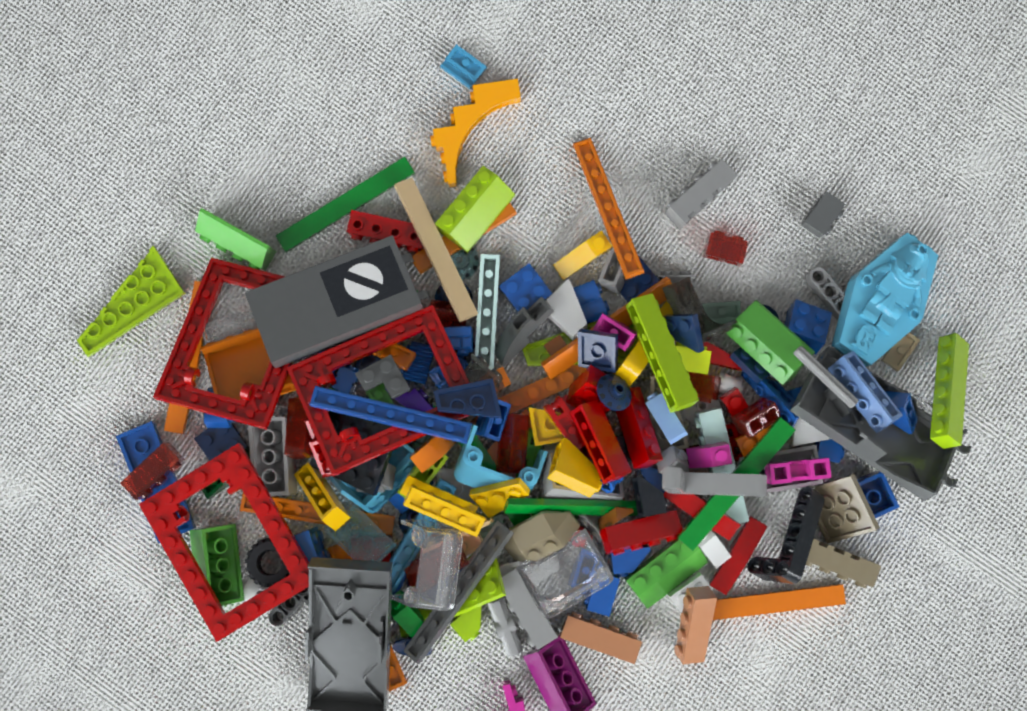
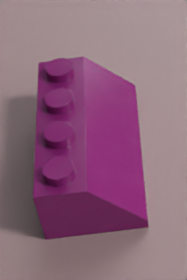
[523,635,597,711]

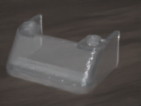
[392,520,463,611]

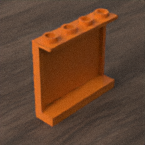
[200,328,296,400]

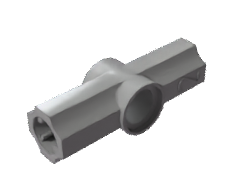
[488,597,523,656]

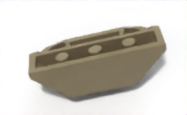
[504,511,580,564]

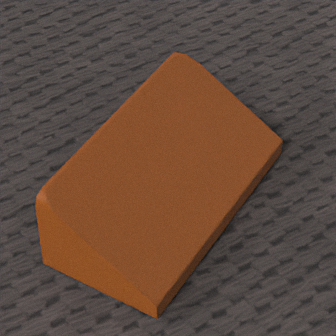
[598,507,634,531]

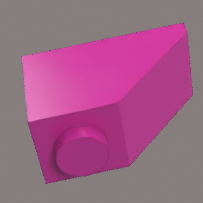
[593,314,638,351]
[686,441,732,468]

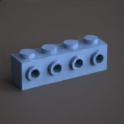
[828,351,903,433]

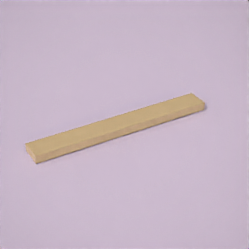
[394,178,478,322]

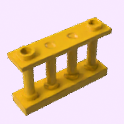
[399,475,486,537]

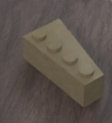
[806,539,881,589]

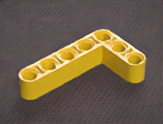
[613,301,682,386]

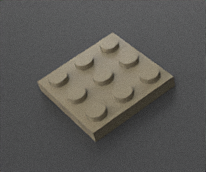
[811,473,880,544]

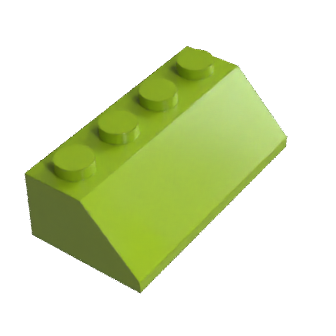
[435,166,515,253]

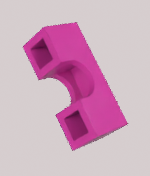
[765,457,832,484]

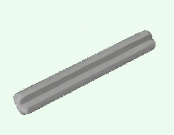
[793,346,859,408]

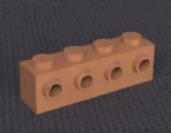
[674,586,717,665]
[559,611,642,664]

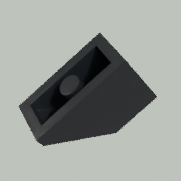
[631,477,668,517]

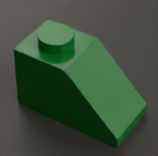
[391,590,425,638]

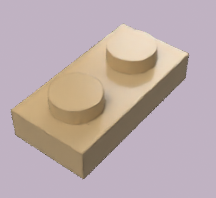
[881,332,920,372]

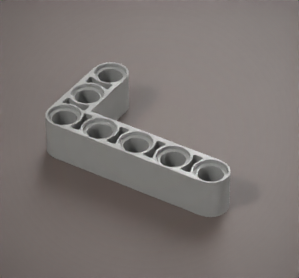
[806,267,845,353]
[662,467,767,497]

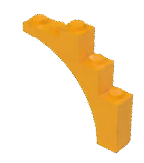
[430,79,521,188]

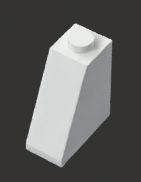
[547,280,588,341]

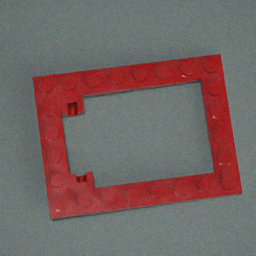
[153,257,293,430]
[287,305,470,476]
[139,443,309,642]

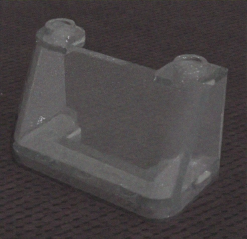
[516,528,614,619]

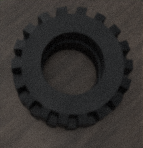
[245,538,290,587]

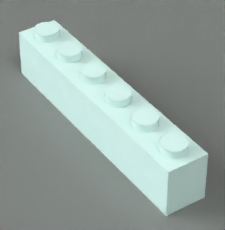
[474,254,500,372]
[694,407,749,523]

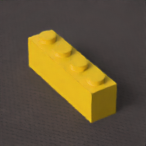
[294,462,351,531]

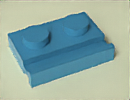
[440,44,487,90]

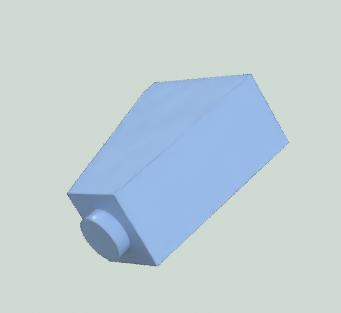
[645,391,688,445]

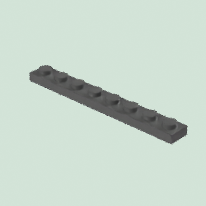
[403,520,514,664]

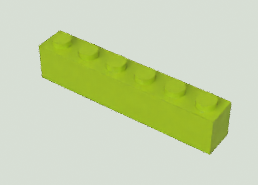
[626,293,699,413]
[930,333,969,449]

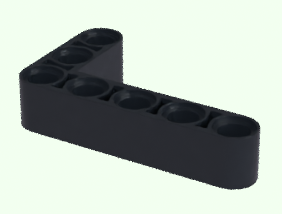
[747,486,825,584]

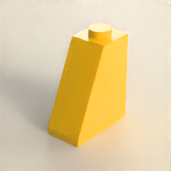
[547,438,602,498]

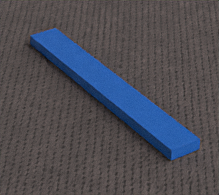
[309,386,472,444]

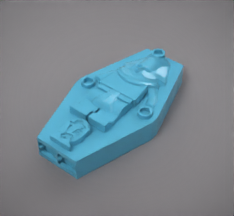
[831,232,938,367]

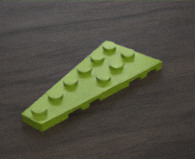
[77,246,186,357]

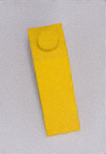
[553,231,612,281]

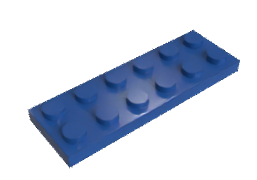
[116,421,196,543]

